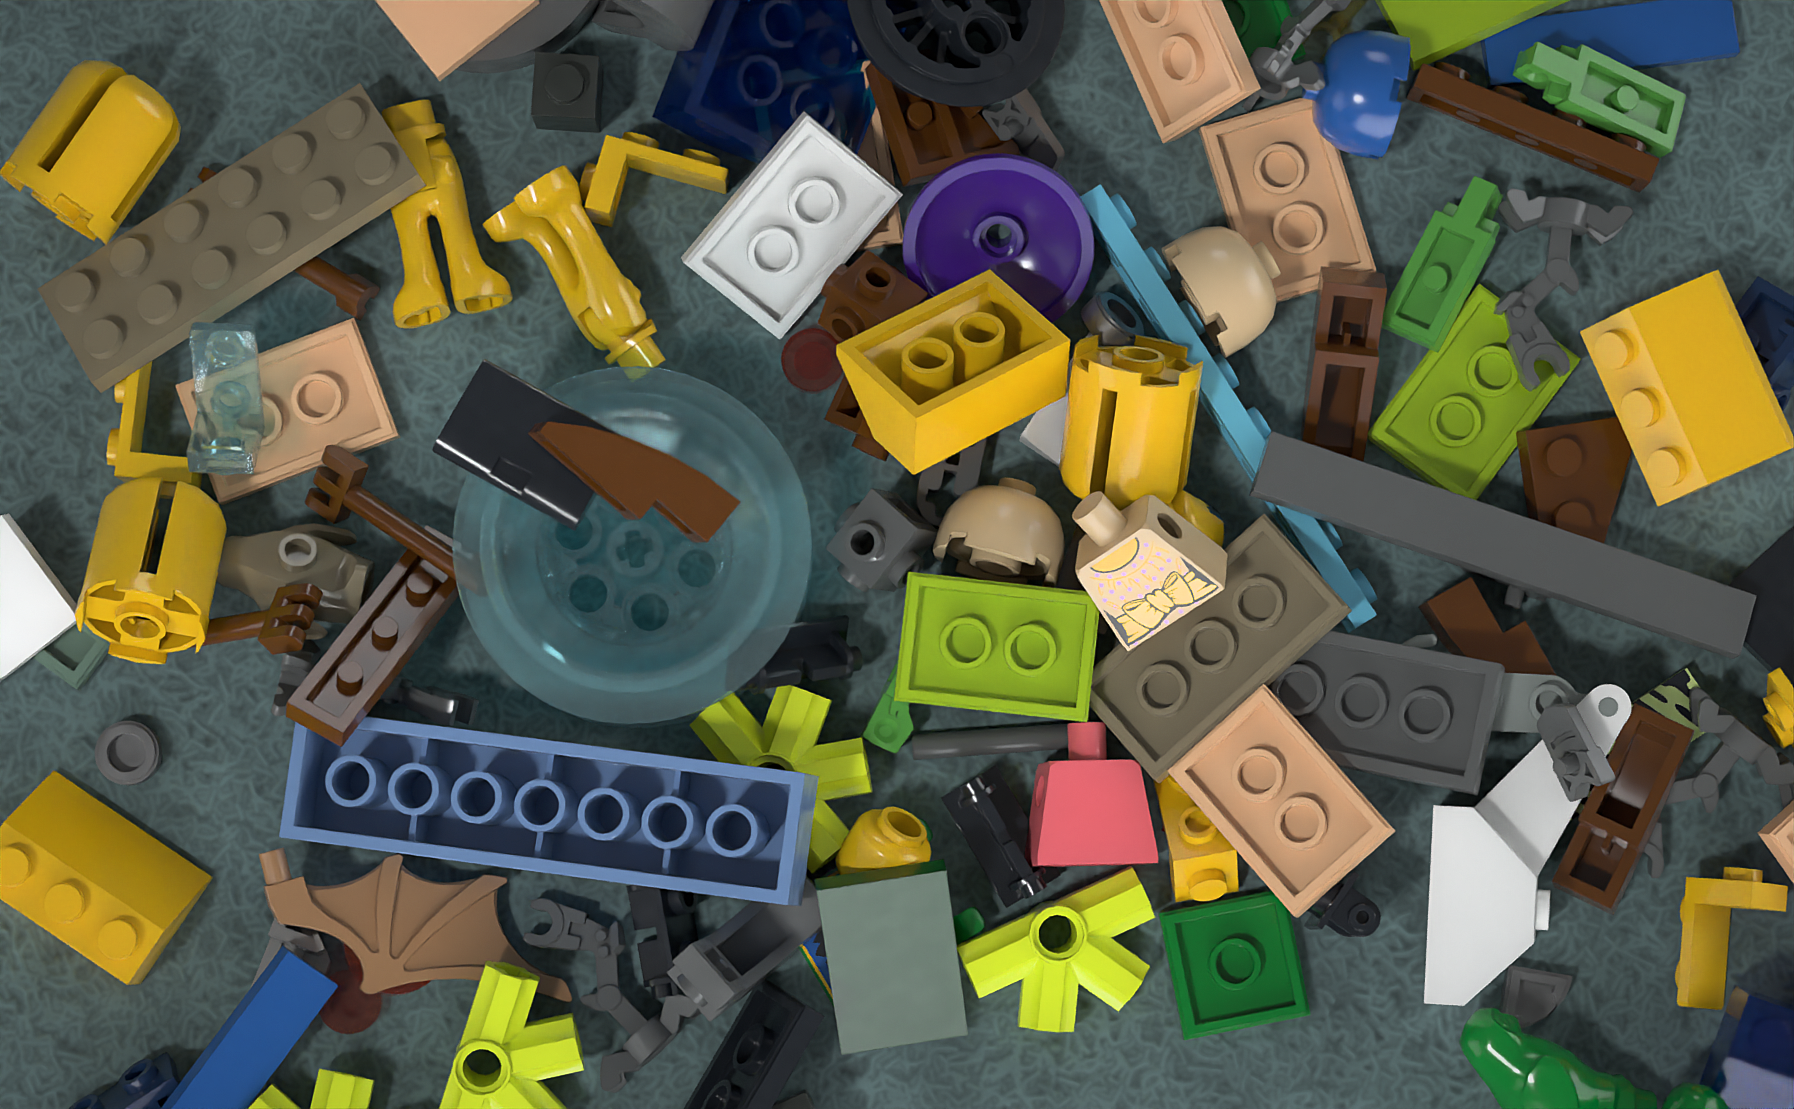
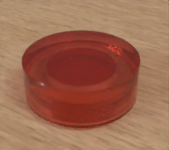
[781,328,843,394]
[319,969,383,1034]

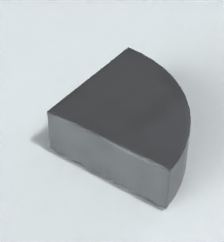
[1499,965,1573,1029]

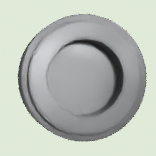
[1081,292,1144,346]
[95,721,162,785]

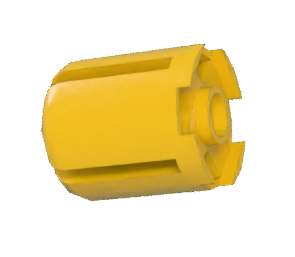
[0,60,181,245]
[1059,335,1203,511]
[75,477,227,664]

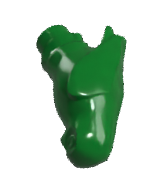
[1459,1007,1657,1109]

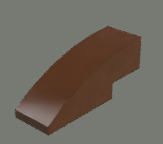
[1300,266,1387,462]
[527,421,741,543]
[1418,577,1557,676]
[1552,703,1695,915]

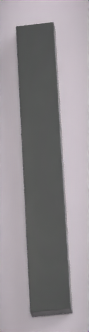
[1249,431,1757,659]

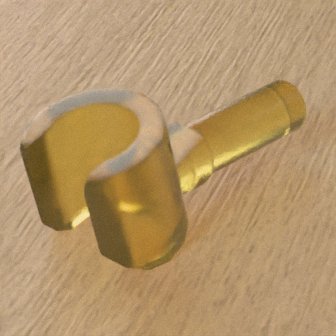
[1302,0,1368,61]

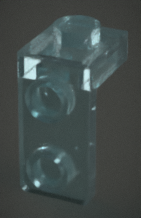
[187,322,265,475]

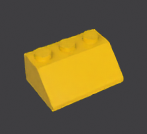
[836,269,1070,475]
[1580,270,1794,507]
[0,770,213,985]

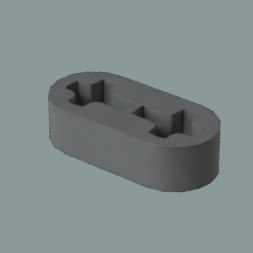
[916,438,986,529]

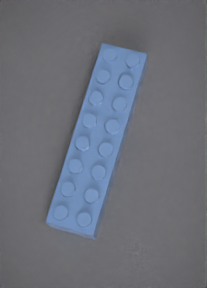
[279,717,819,906]

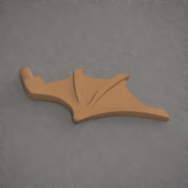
[259,847,572,1003]

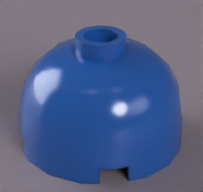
[1302,30,1411,160]

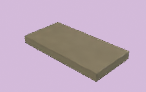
[1089,514,1352,784]

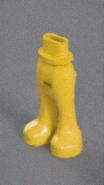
[381,100,512,328]
[482,165,666,384]

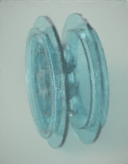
[453,366,813,729]

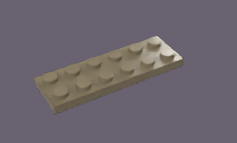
[37,83,426,393]

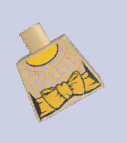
[1072,491,1228,651]

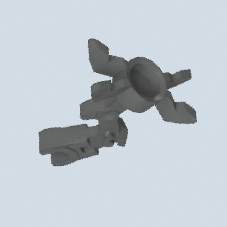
[1242,0,1351,113]
[1494,188,1633,392]
[271,639,479,726]
[1643,687,1794,878]
[523,898,702,1093]

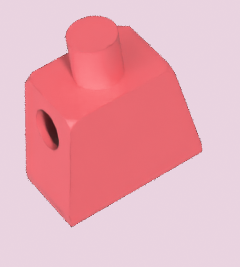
[1024,722,1158,867]

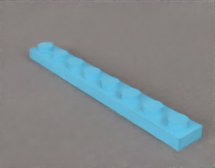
[1080,184,1377,633]

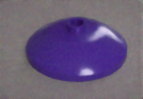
[903,153,1094,323]

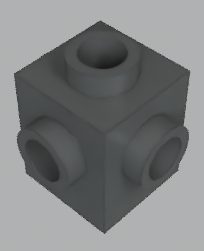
[826,488,938,592]

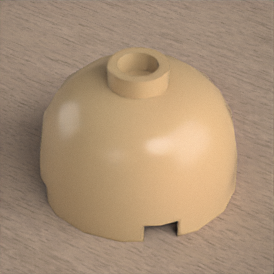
[1162,226,1281,358]
[933,478,1065,588]

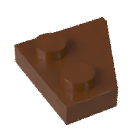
[864,48,1020,187]
[1516,417,1632,543]

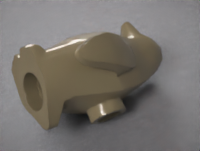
[216,523,375,640]

